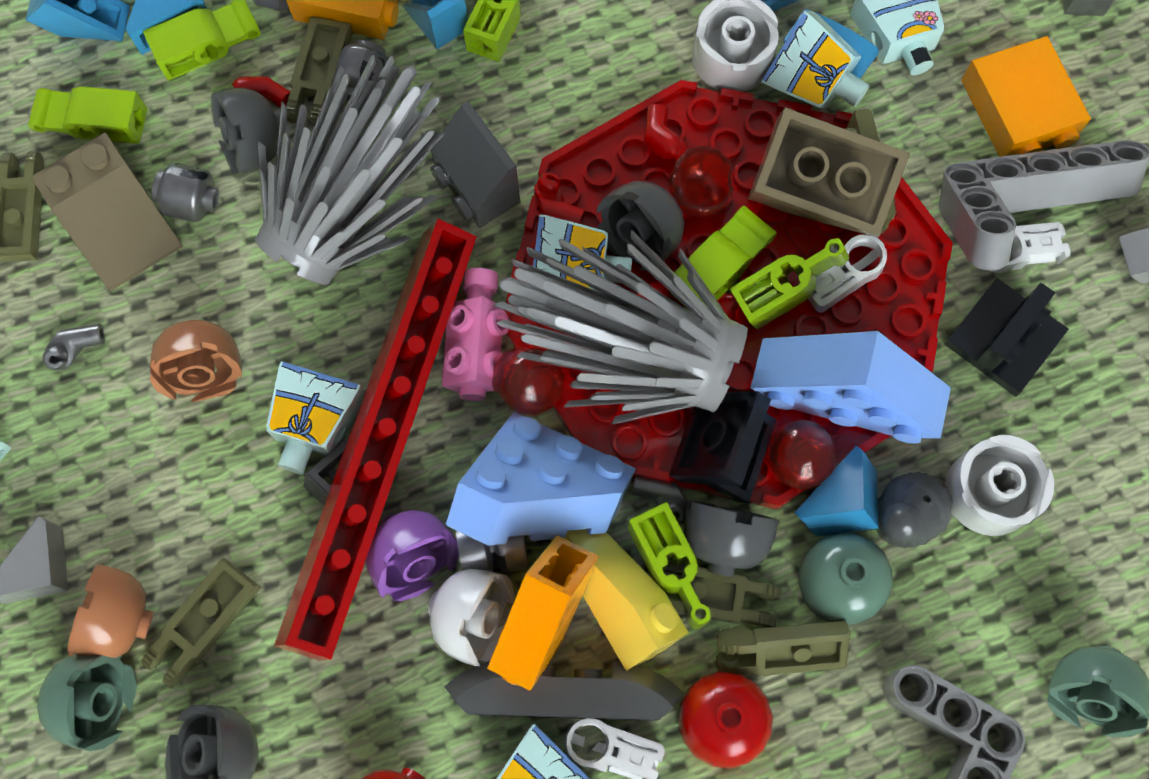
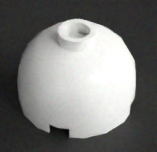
[428,569,515,666]

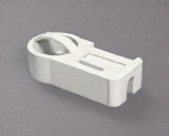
[990,222,1071,273]
[799,235,887,312]
[564,718,665,779]

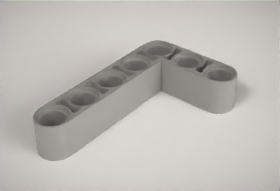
[939,140,1149,270]
[883,665,1025,779]

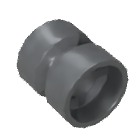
[456,530,529,573]

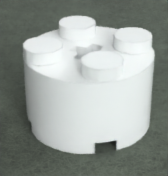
[692,0,779,92]
[945,435,1054,536]

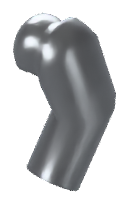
[632,476,688,525]

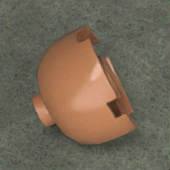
[150,320,242,402]
[67,564,154,658]

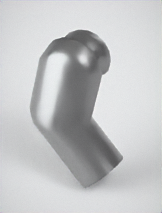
[42,323,105,370]

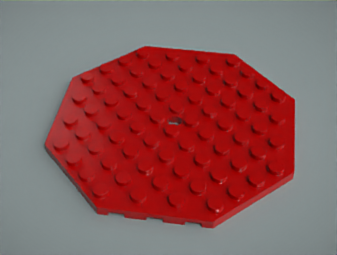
[504,80,953,510]

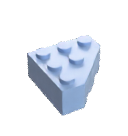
[750,331,951,444]
[446,412,636,546]

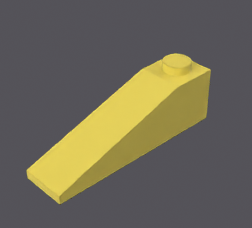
[551,529,689,671]

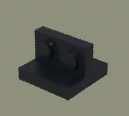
[944,278,1069,397]
[669,391,777,503]

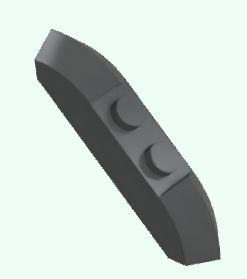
[444,661,685,721]

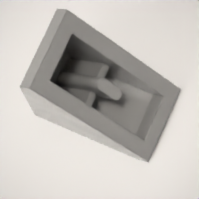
[0,516,68,604]

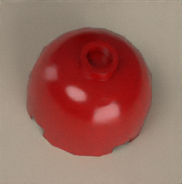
[678,671,773,769]

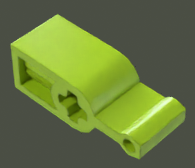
[143,0,261,81]
[463,0,521,62]
[28,87,148,144]
[671,206,777,310]
[730,238,849,330]
[627,502,711,630]

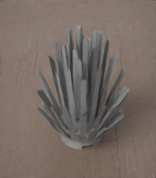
[255,55,445,285]
[494,230,748,424]

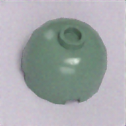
[798,533,893,625]
[1047,645,1149,737]
[37,654,137,752]

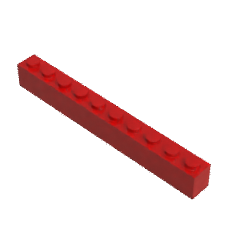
[274,218,477,661]

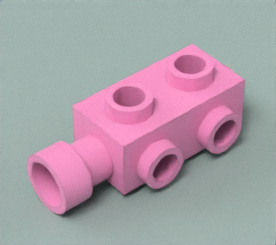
[442,268,509,401]

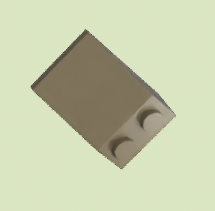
[748,108,910,237]
[31,133,183,292]

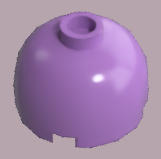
[365,510,459,601]

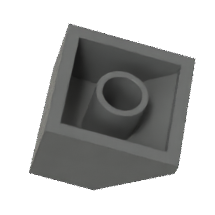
[430,101,521,228]

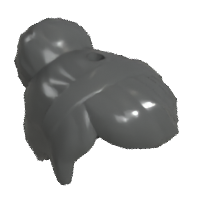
[877,471,953,548]

